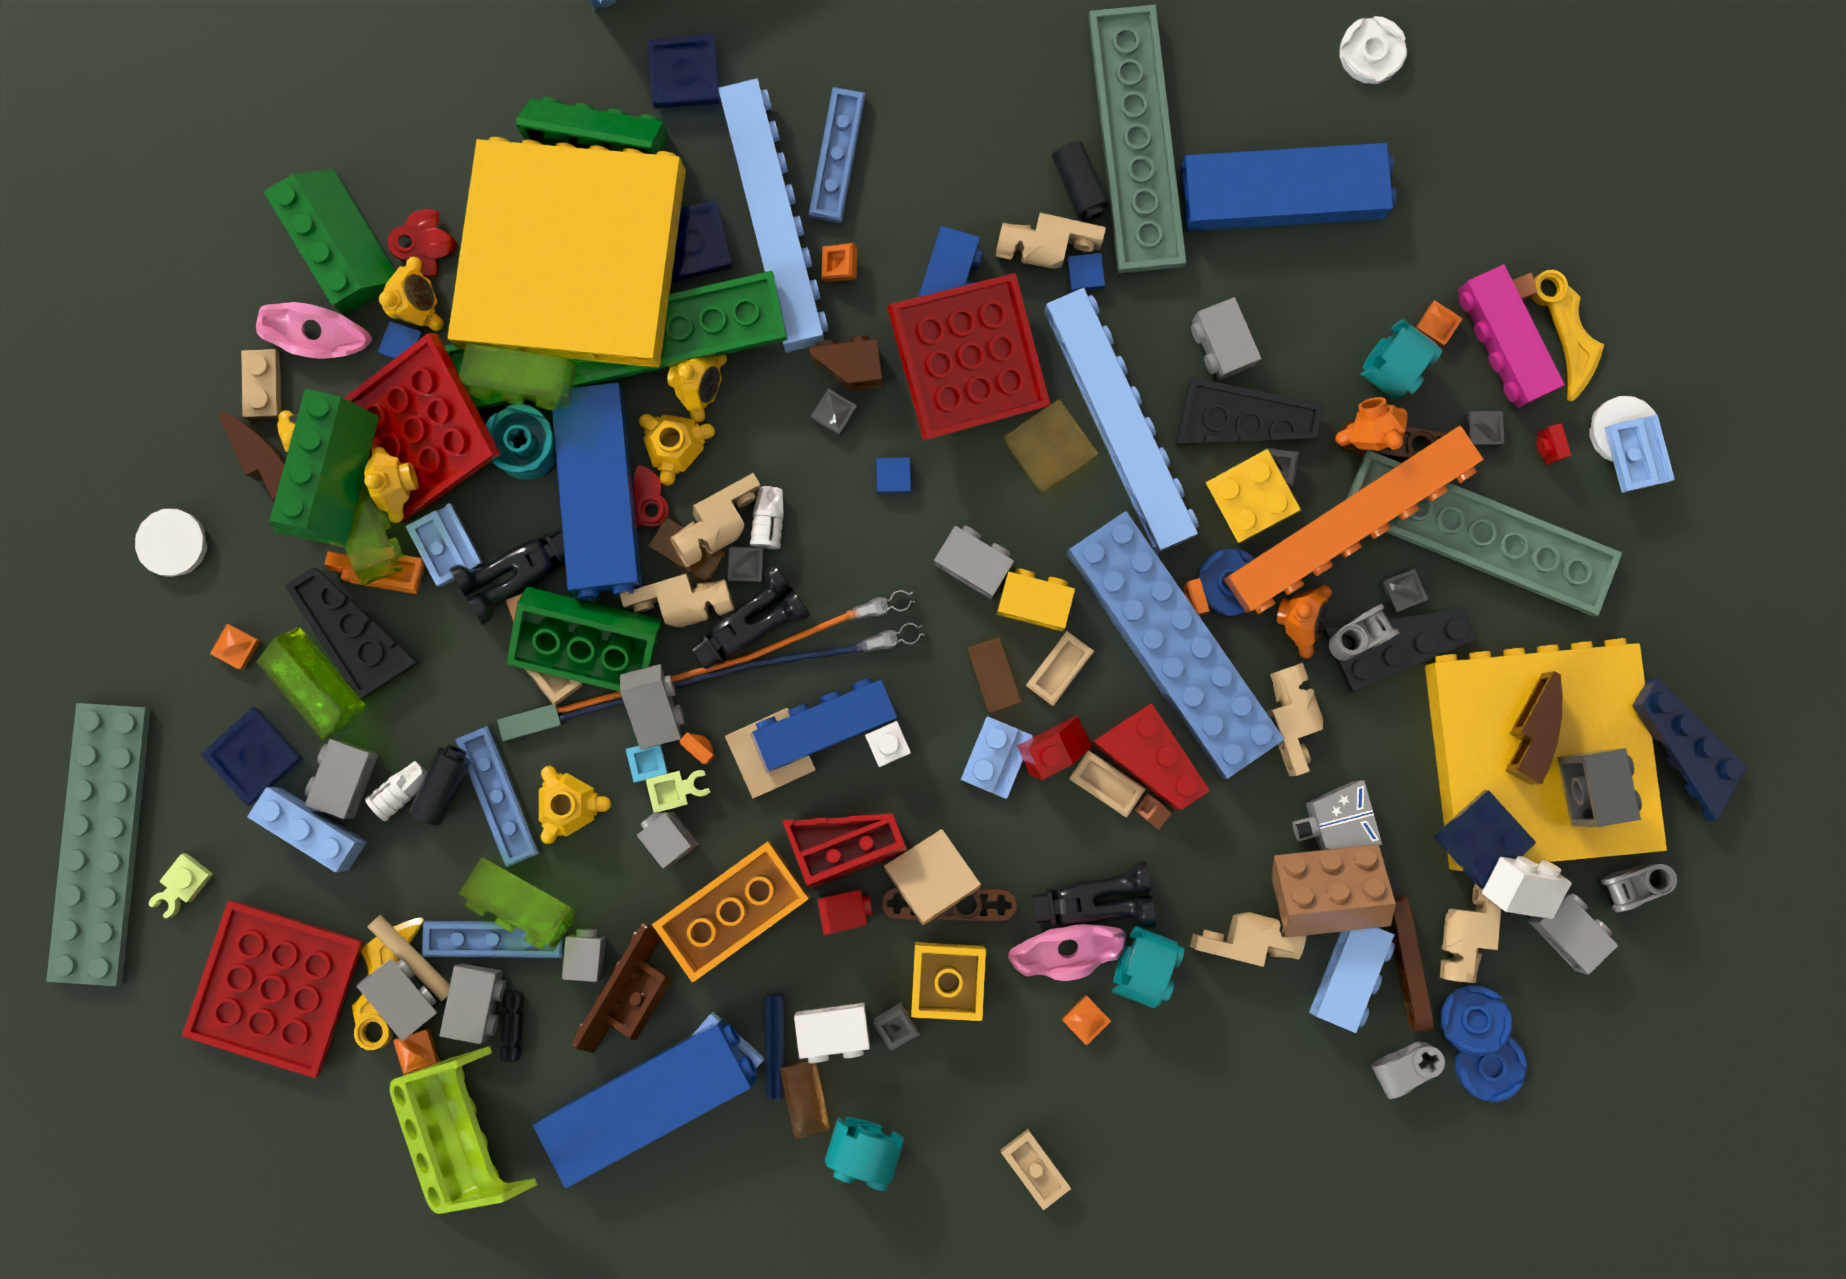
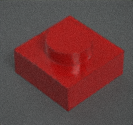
[1536,423,1572,465]

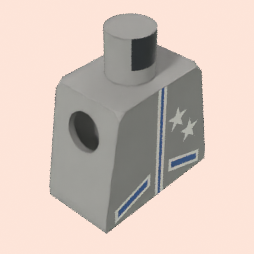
[1292,780,1382,850]

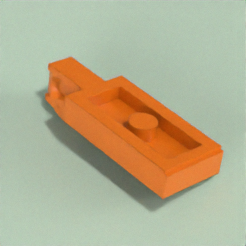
[324,547,426,595]

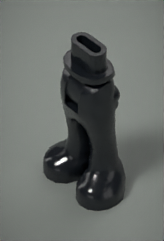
[449,530,565,625]
[691,564,811,670]
[1032,861,1156,927]

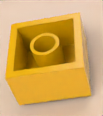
[1206,449,1302,543]
[911,942,986,1021]

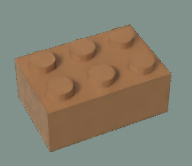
[1271,844,1396,938]

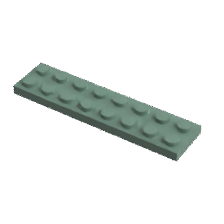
[1088,4,1186,273]
[1347,450,1622,617]
[46,703,151,986]

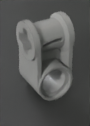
[1329,604,1400,661]
[1600,862,1677,913]
[1371,1041,1445,1099]

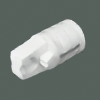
[750,486,784,550]
[365,761,427,822]

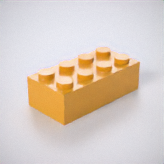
[652,841,811,983]

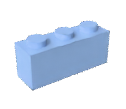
[247,787,368,873]
[1309,928,1395,1033]

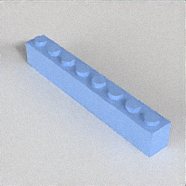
[718,78,829,353]
[1044,287,1199,554]

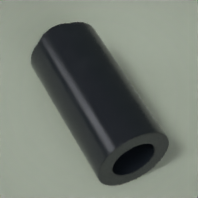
[1052,141,1109,221]
[409,745,471,826]

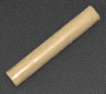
[367,914,450,1001]

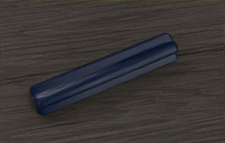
[765,994,786,1100]

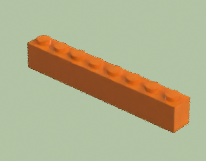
[1223,425,1484,614]

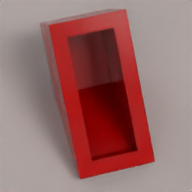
[1017,716,1092,780]
[818,888,873,935]

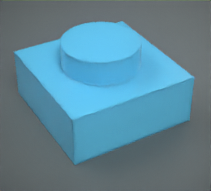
[626,744,669,783]

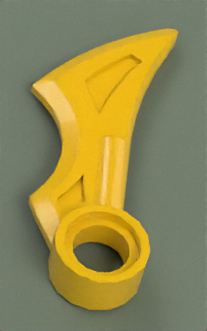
[1531,270,1604,402]
[352,917,425,1050]

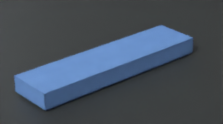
[809,87,866,224]
[455,726,541,867]
[422,921,565,958]

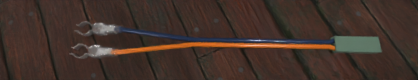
[497,590,925,742]

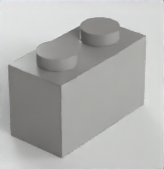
[1191,297,1262,382]
[933,525,1014,600]
[620,664,685,750]
[305,739,379,819]
[637,811,699,869]
[1527,893,1618,975]
[356,958,437,1041]
[439,963,506,1044]

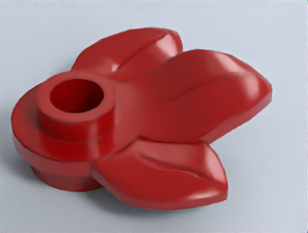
[387,209,457,277]
[633,465,669,529]

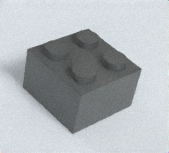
[1558,748,1642,827]

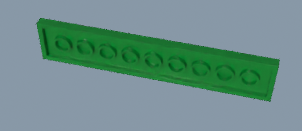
[444,271,788,410]

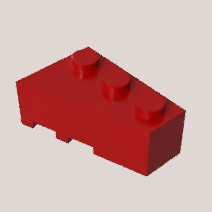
[1090,703,1210,810]
[782,814,907,890]

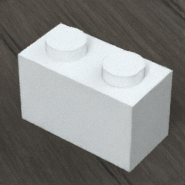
[1482,856,1572,919]
[794,1003,870,1063]

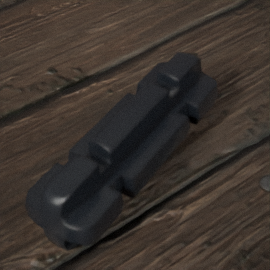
[500,992,524,1062]

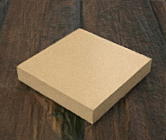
[725,707,816,799]
[884,829,981,925]

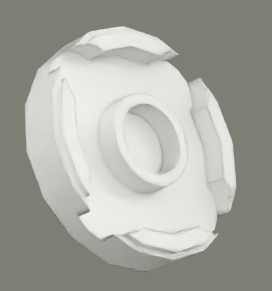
[1339,16,1407,84]
[1589,396,1660,462]
[135,509,207,577]

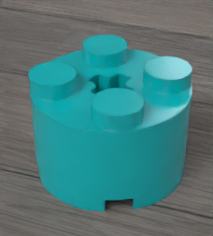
[1360,319,1442,400]
[486,404,557,480]
[1112,926,1184,1008]
[824,1117,905,1191]

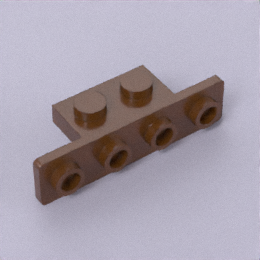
[571,923,672,1053]

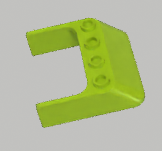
[390,1046,537,1214]

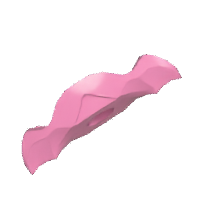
[256,302,373,359]
[1008,924,1126,981]

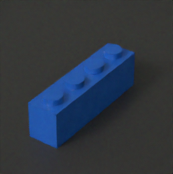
[919,226,984,297]
[751,678,897,773]

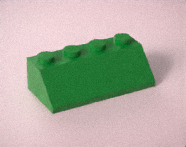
[516,97,668,155]
[264,169,396,316]
[269,388,379,548]
[506,587,662,692]

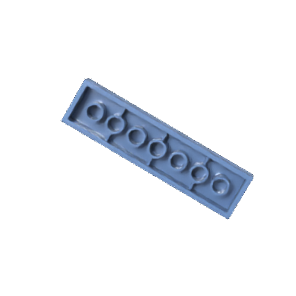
[1066,511,1285,779]

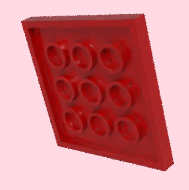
[887,273,1051,441]
[344,333,500,523]
[182,900,365,1078]

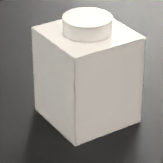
[865,721,911,768]

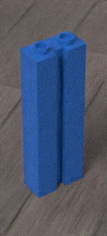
[1181,143,1397,232]
[551,382,643,601]
[532,1018,757,1189]

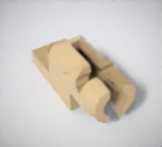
[996,213,1106,269]
[671,473,760,567]
[620,574,734,628]
[1266,663,1323,776]
[1440,877,1501,983]
[1190,912,1307,967]

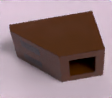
[809,336,882,391]

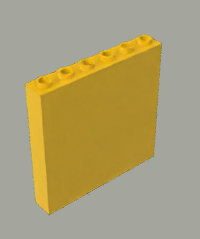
[448,137,686,368]
[1425,638,1667,871]

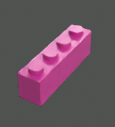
[1457,264,1565,409]

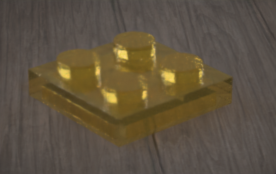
[1003,399,1098,493]

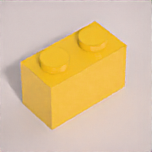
[996,568,1075,632]

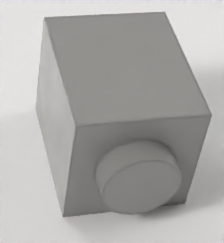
[562,928,607,982]

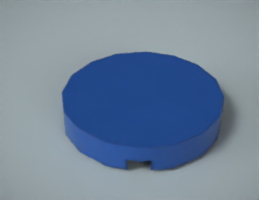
[1197,549,1255,617]
[1439,985,1512,1057]
[1455,1037,1527,1102]

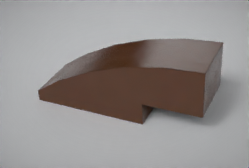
[218,411,286,501]
[1505,671,1563,785]

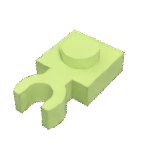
[645,770,710,813]
[149,853,213,918]

